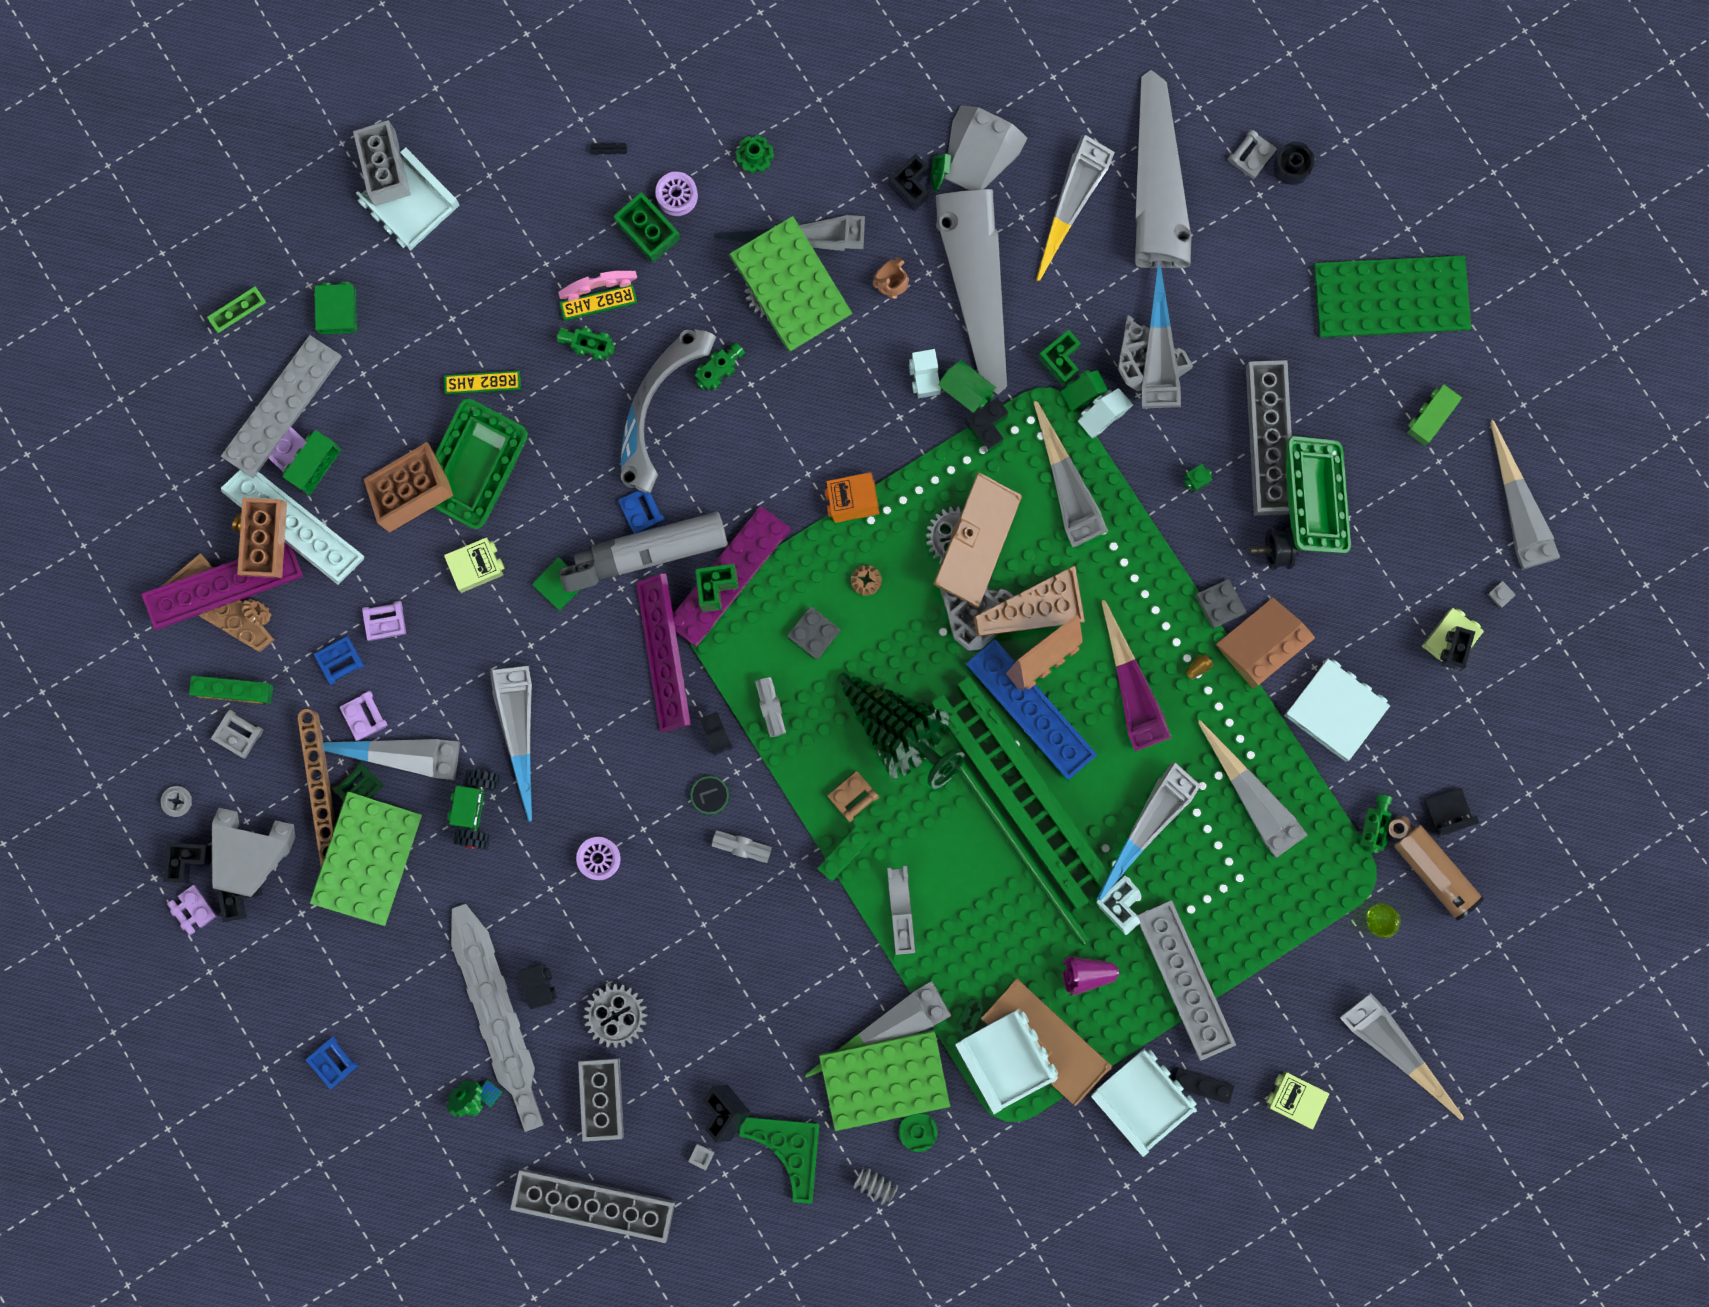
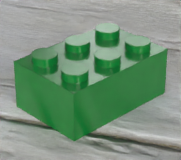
[613,192,680,264]
[282,430,342,496]

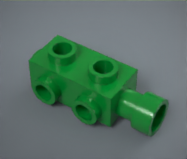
[557,327,615,361]
[695,342,745,391]
[1360,794,1393,854]

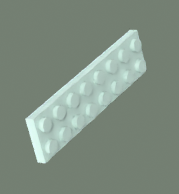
[221,470,364,585]

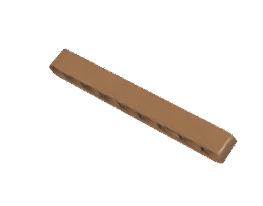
[298,709,336,866]

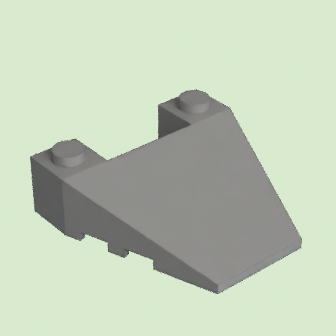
[212,808,295,897]

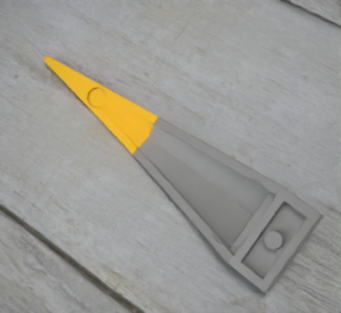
[1036,135,1115,281]

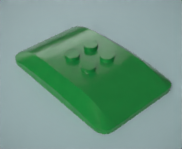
[433,399,528,529]
[1286,436,1351,554]

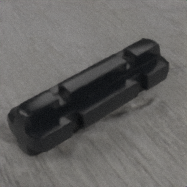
[590,143,627,155]

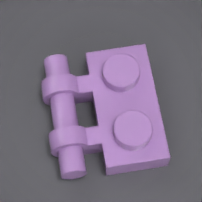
[167,885,217,936]

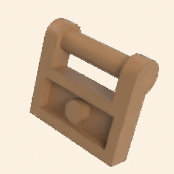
[828,771,879,822]

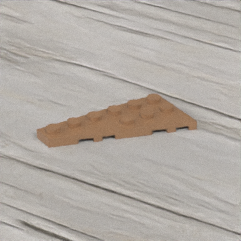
[161,553,275,652]
[973,566,1085,636]

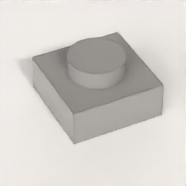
[1487,581,1515,609]
[688,1143,715,1170]

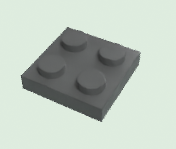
[1195,579,1247,630]
[787,607,841,660]

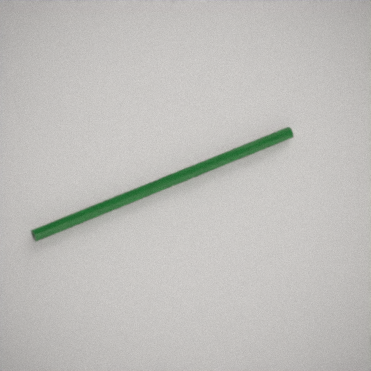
[959,761,1090,945]

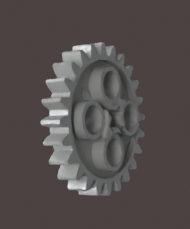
[926,506,962,564]
[584,984,648,1048]

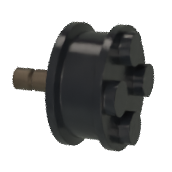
[1249,527,1299,570]

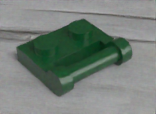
[332,761,384,801]

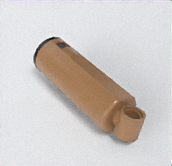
[1389,816,1484,921]

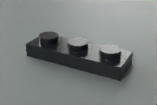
[1173,1067,1235,1104]

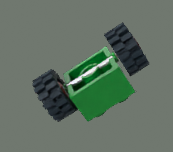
[447,769,501,850]

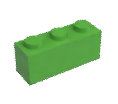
[207,286,266,333]
[1407,385,1462,446]

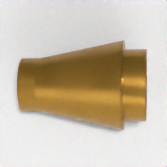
[1185,653,1214,680]

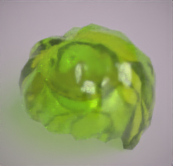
[1366,903,1401,938]

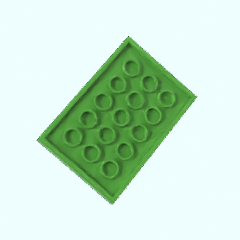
[729,216,852,352]
[309,791,422,926]
[819,1030,950,1131]

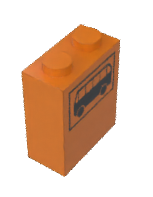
[824,472,880,523]

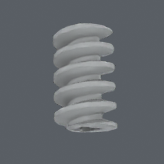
[853,1167,898,1205]

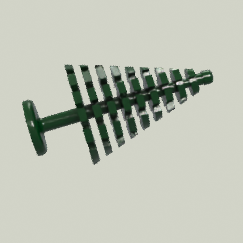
[837,672,965,789]

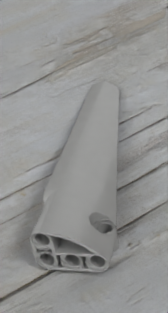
[1135,70,1191,268]
[936,189,1007,395]

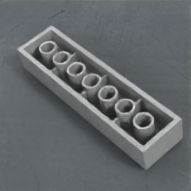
[1246,360,1292,516]
[510,1169,676,1243]

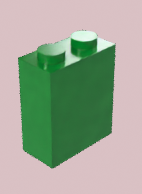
[315,282,357,335]
[938,360,997,413]

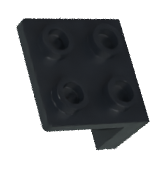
[1425,788,1479,836]

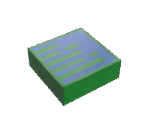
[480,1080,504,1108]

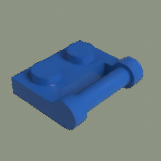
[618,490,665,534]
[314,636,365,685]
[306,1036,358,1090]

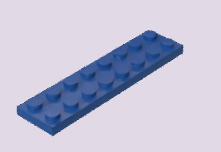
[966,639,1097,781]

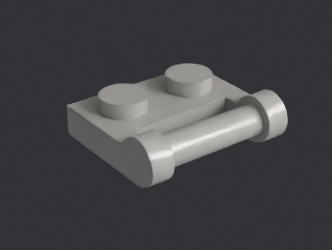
[1228,129,1277,179]
[211,710,263,759]

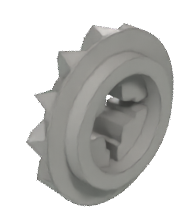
[161,786,192,817]

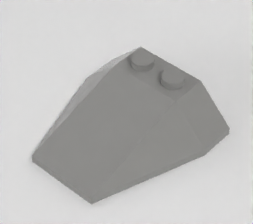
[944,106,1027,191]

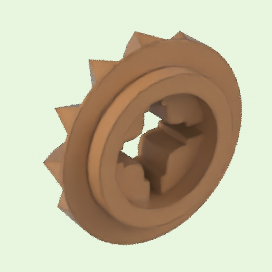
[851,565,882,596]
[241,598,271,625]

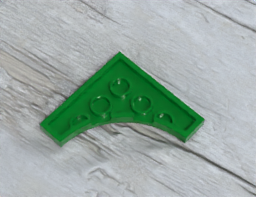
[739,1117,819,1204]

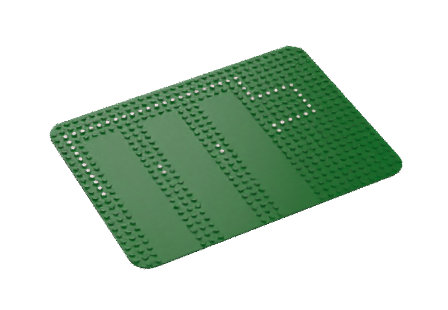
[690,387,1377,1122]

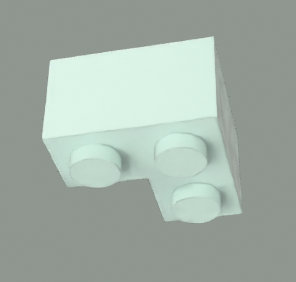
[909,349,941,398]
[1078,388,1133,438]
[1097,876,1141,935]

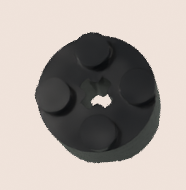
[1274,141,1315,185]

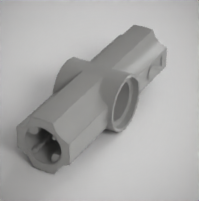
[755,677,786,738]
[712,831,772,863]

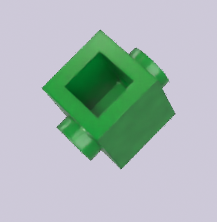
[1183,464,1212,494]

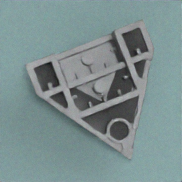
[1118,315,1193,391]
[940,587,1014,650]

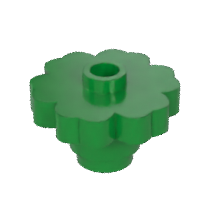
[736,135,774,174]
[446,1080,483,1117]

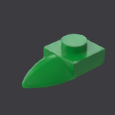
[931,153,951,192]

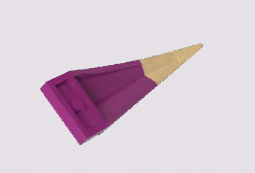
[1102,600,1171,752]

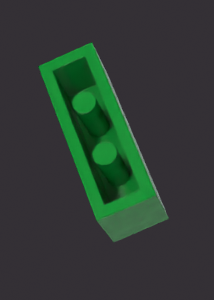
[817,826,871,882]

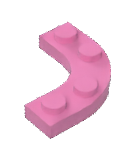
[558,271,637,301]

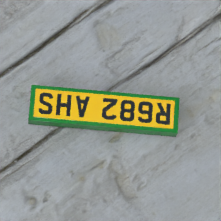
[560,284,638,321]
[444,371,521,395]

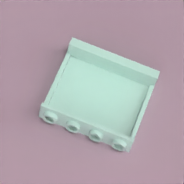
[356,147,460,251]
[1284,659,1390,762]
[955,1009,1058,1114]
[1091,1048,1197,1157]

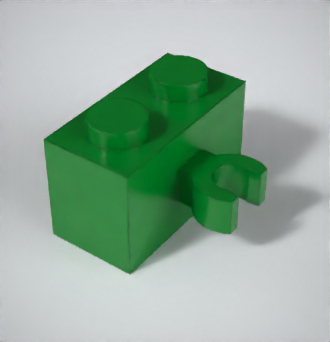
[1061,370,1108,411]

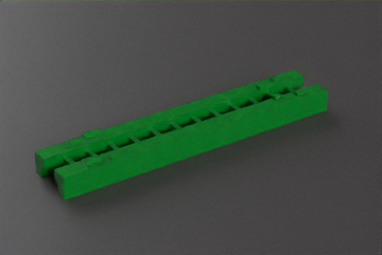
[931,676,1109,910]

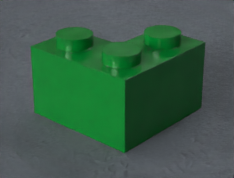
[1038,330,1081,387]
[696,563,739,612]

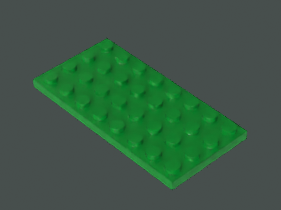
[1314,256,1471,338]

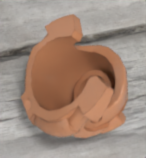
[873,257,909,299]

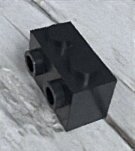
[1440,626,1475,671]

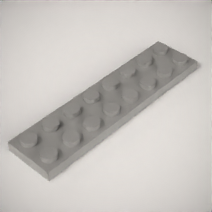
[221,335,342,478]
[1137,900,1236,1061]

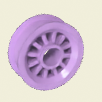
[655,172,698,216]
[576,837,620,880]

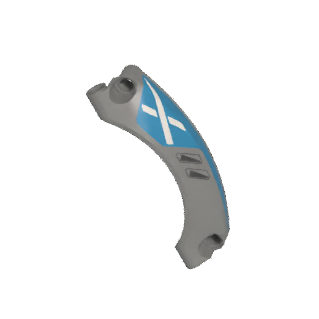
[621,329,716,494]

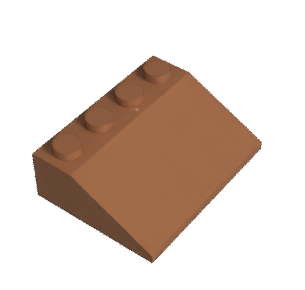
[364,442,453,532]
[1216,598,1315,689]
[1006,615,1082,692]

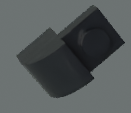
[699,711,733,756]

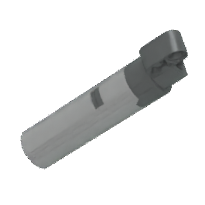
[559,512,728,592]

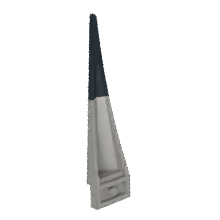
[714,215,865,251]

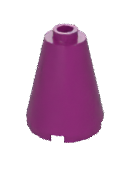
[1063,956,1119,996]

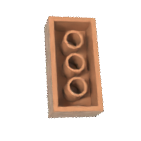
[237,498,287,578]

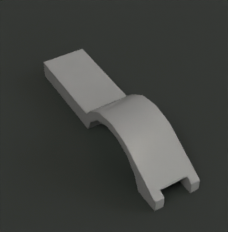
[887,865,915,955]

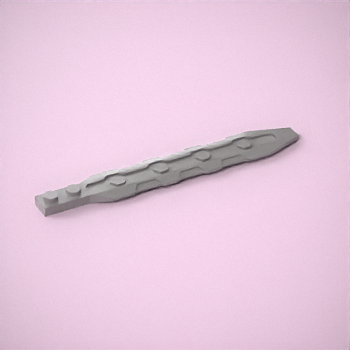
[451,904,544,1132]

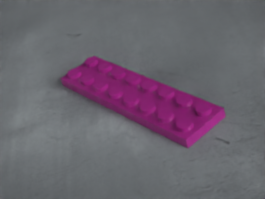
[673,506,791,647]
[141,543,303,631]
[636,574,691,732]

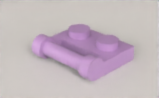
[362,601,406,641]
[340,691,388,741]

